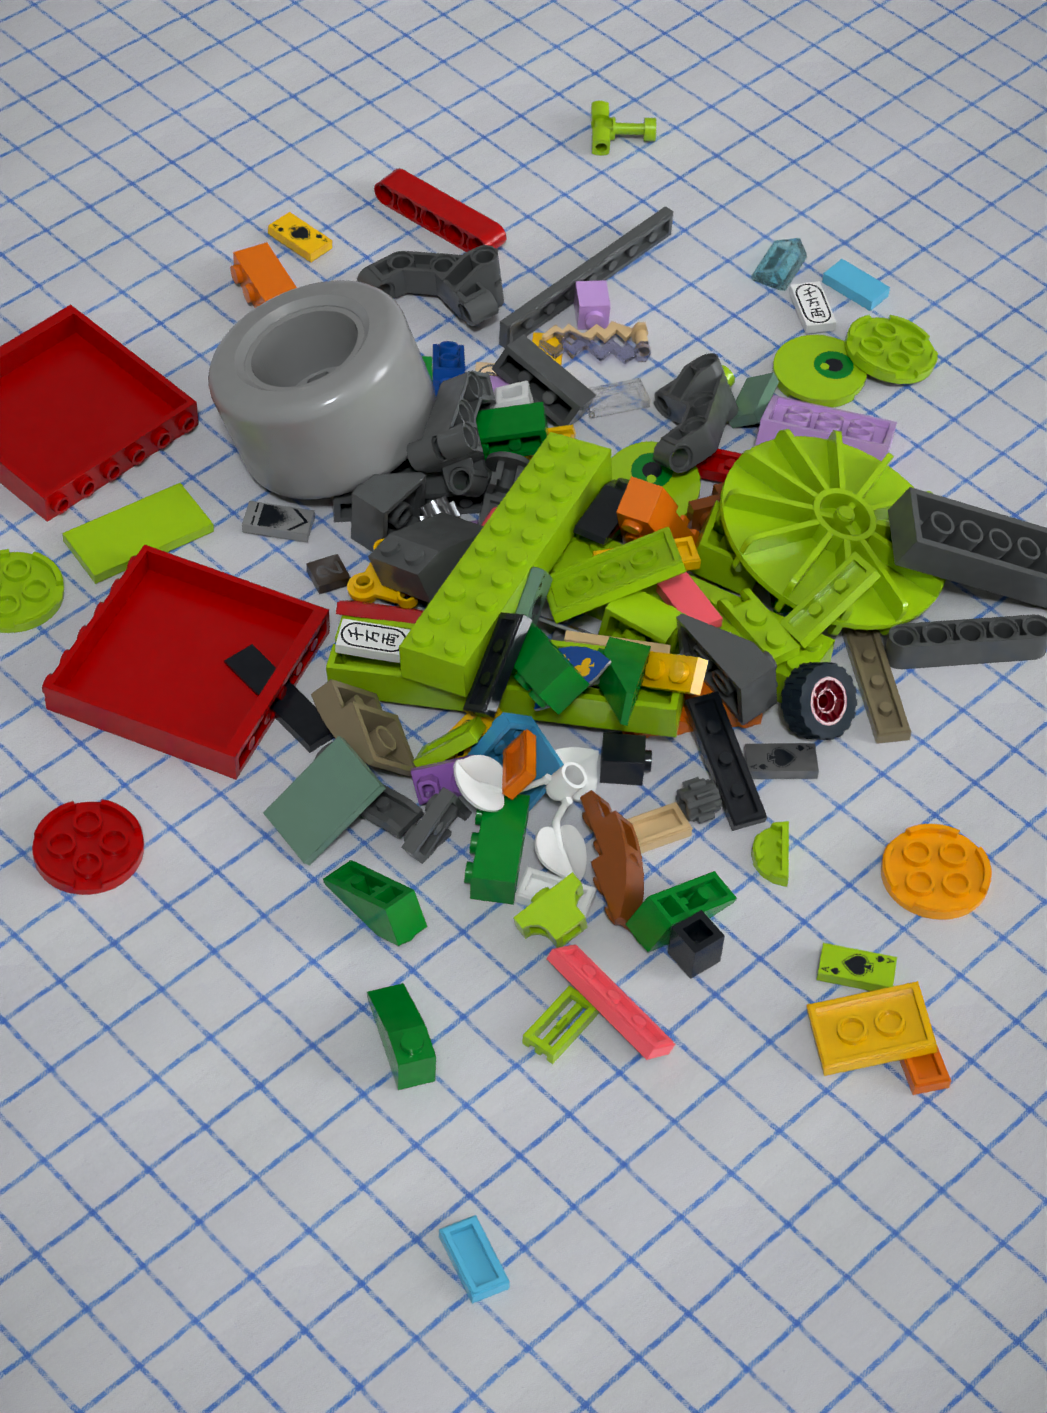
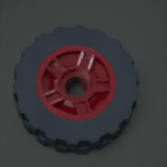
[781,662,858,740]

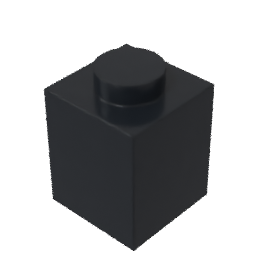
[600,733,652,786]
[668,910,725,979]

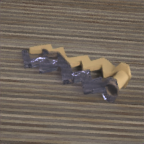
[539,321,651,364]

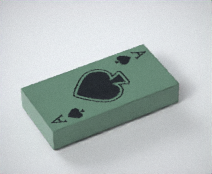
[515,567,553,625]

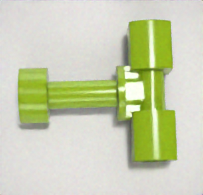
[591,101,656,156]

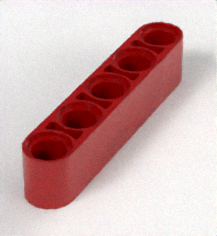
[374,168,507,252]

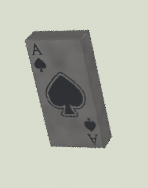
[744,743,819,779]

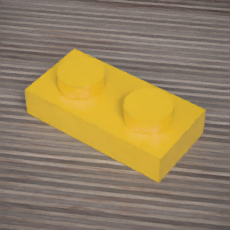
[642,651,708,696]

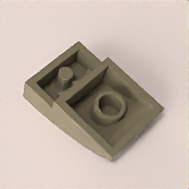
[311,679,416,777]

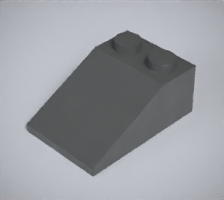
[368,512,483,603]
[676,613,778,725]

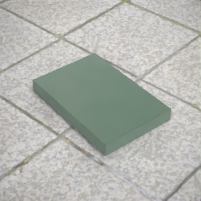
[263,736,386,866]

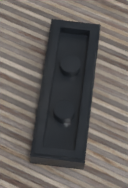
[463,612,532,718]

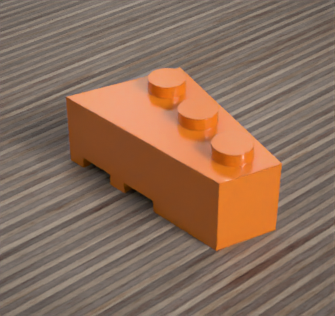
[616,476,700,545]

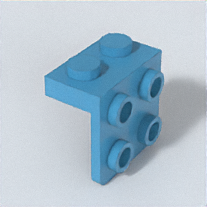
[467,712,564,811]

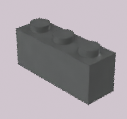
[492,334,597,426]

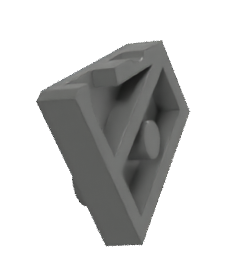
[401,787,472,864]

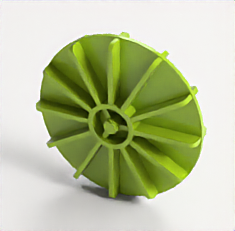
[716,429,946,636]

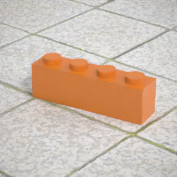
[230,242,297,308]

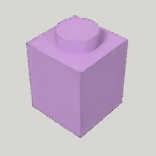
[574,280,610,330]

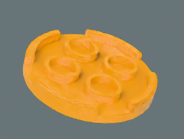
[881,824,992,920]

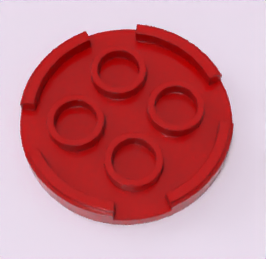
[32,799,144,895]

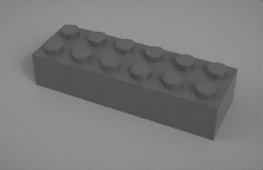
[888,487,1047,608]

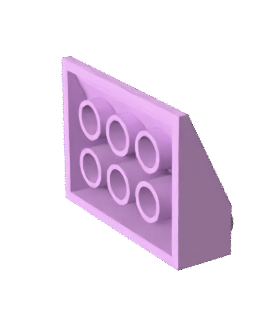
[755,395,897,461]

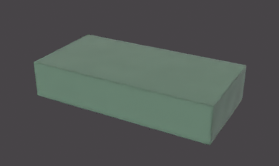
[728,372,779,428]

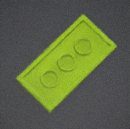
[62,483,214,584]
[547,527,687,624]

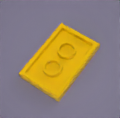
[806,981,937,1076]

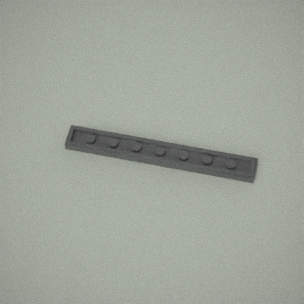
[499,206,673,348]

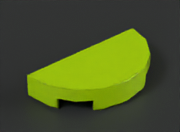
[751,821,789,887]

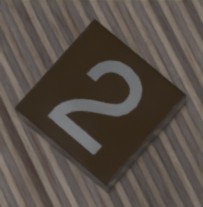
[306,554,351,594]

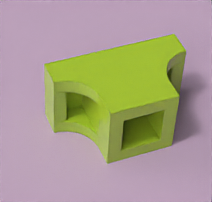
[513,872,588,948]

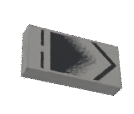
[242,501,315,542]

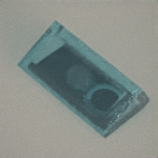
[751,238,807,291]

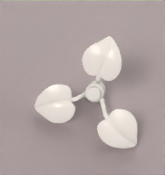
[453,747,599,881]

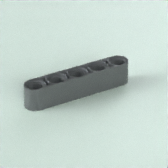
[885,614,1047,669]

